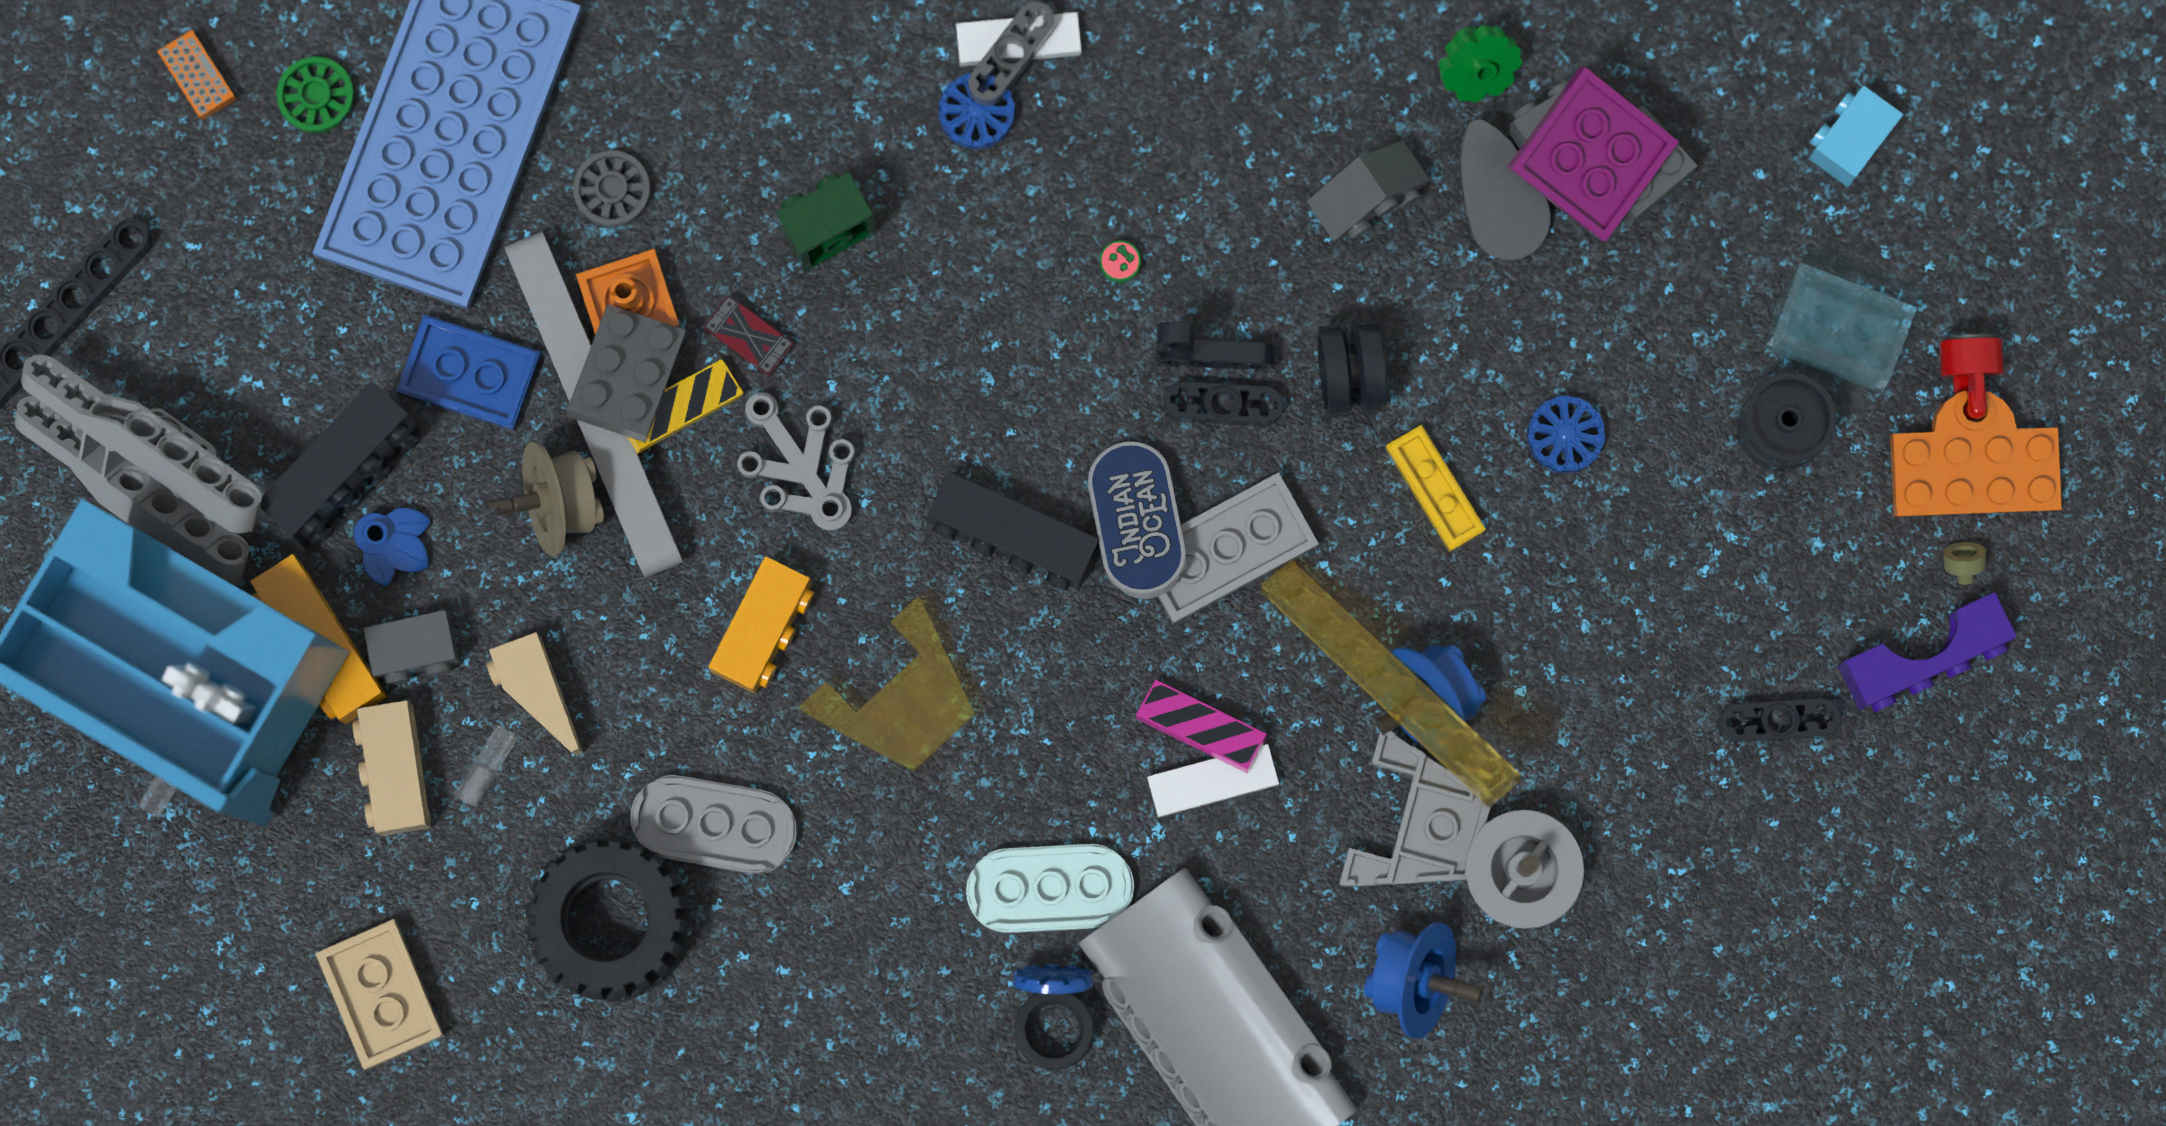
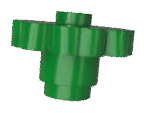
[1438,25,1522,103]

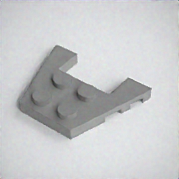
[1338,731,1492,887]

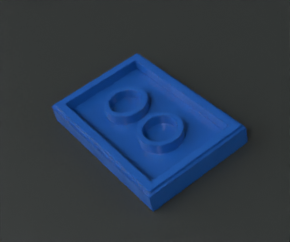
[396,314,542,431]

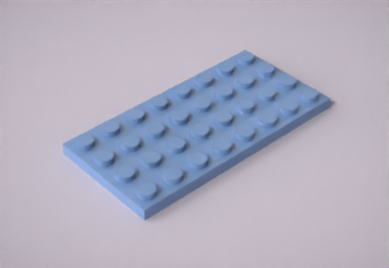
[313,0,583,310]

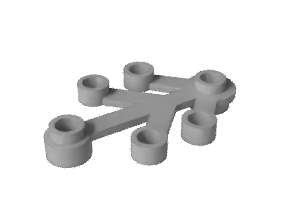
[737,393,855,531]

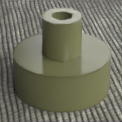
[1943,542,1986,585]

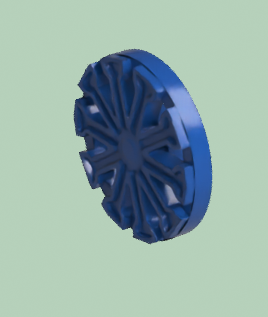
[938,72,1015,149]
[1527,396,1605,473]
[1013,964,1093,994]

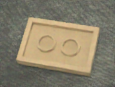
[315,919,444,1070]

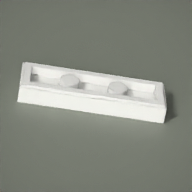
[956,12,1081,67]
[1147,744,1279,818]

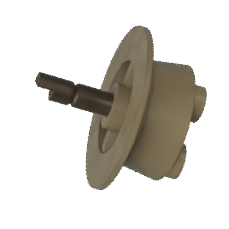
[484,441,603,557]

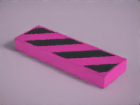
[1136,679,1267,774]

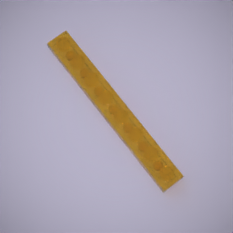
[1261,560,1520,807]

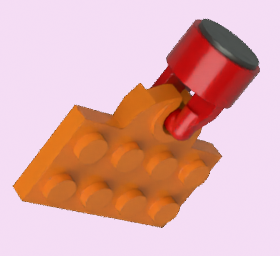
[1890,334,2062,517]

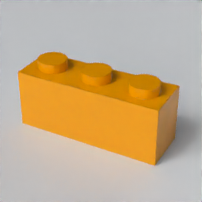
[708,556,815,694]

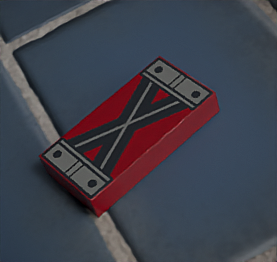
[703,295,794,378]

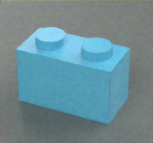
[1809,85,1903,187]

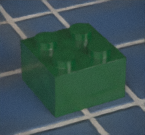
[776,172,876,273]

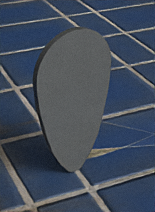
[1460,119,1550,260]

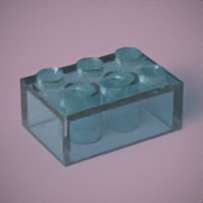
[1764,262,1917,392]

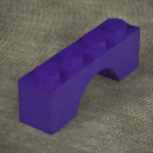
[1838,592,2017,713]

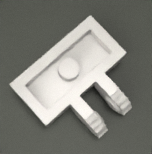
[161,662,256,724]

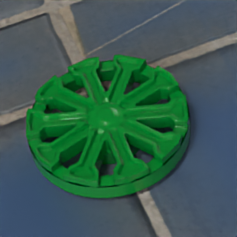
[276,57,355,134]

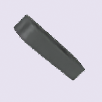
[969,1,1054,106]

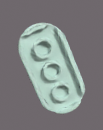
[966,844,1134,933]

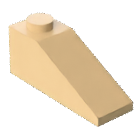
[486,632,584,756]

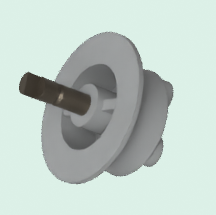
[1465,810,1584,929]

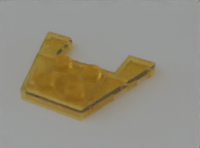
[799,597,975,772]

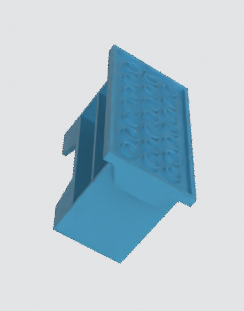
[0,499,350,827]

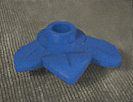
[353,508,431,586]

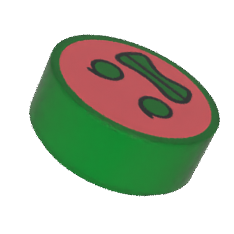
[1100,241,1141,284]

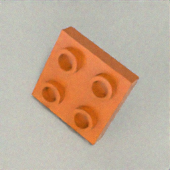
[576,249,680,335]

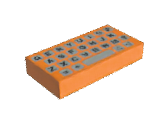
[157,30,237,121]

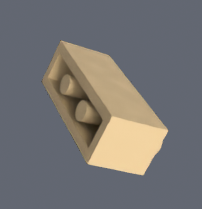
[352,700,431,836]

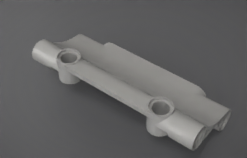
[1079,868,1358,1126]

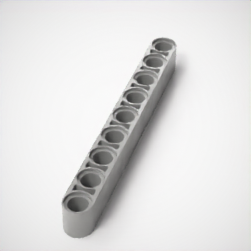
[504,231,683,578]

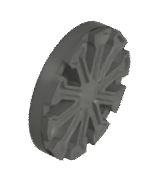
[573,150,651,228]

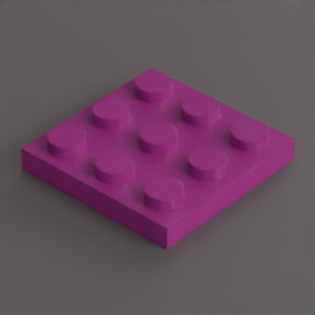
[1507,66,1679,242]

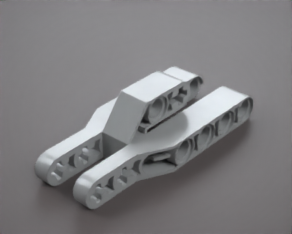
[14,355,262,586]

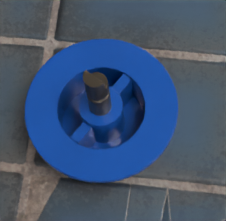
[1375,645,1486,754]
[1364,922,1484,1039]

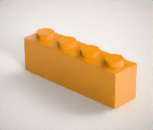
[250,554,388,724]

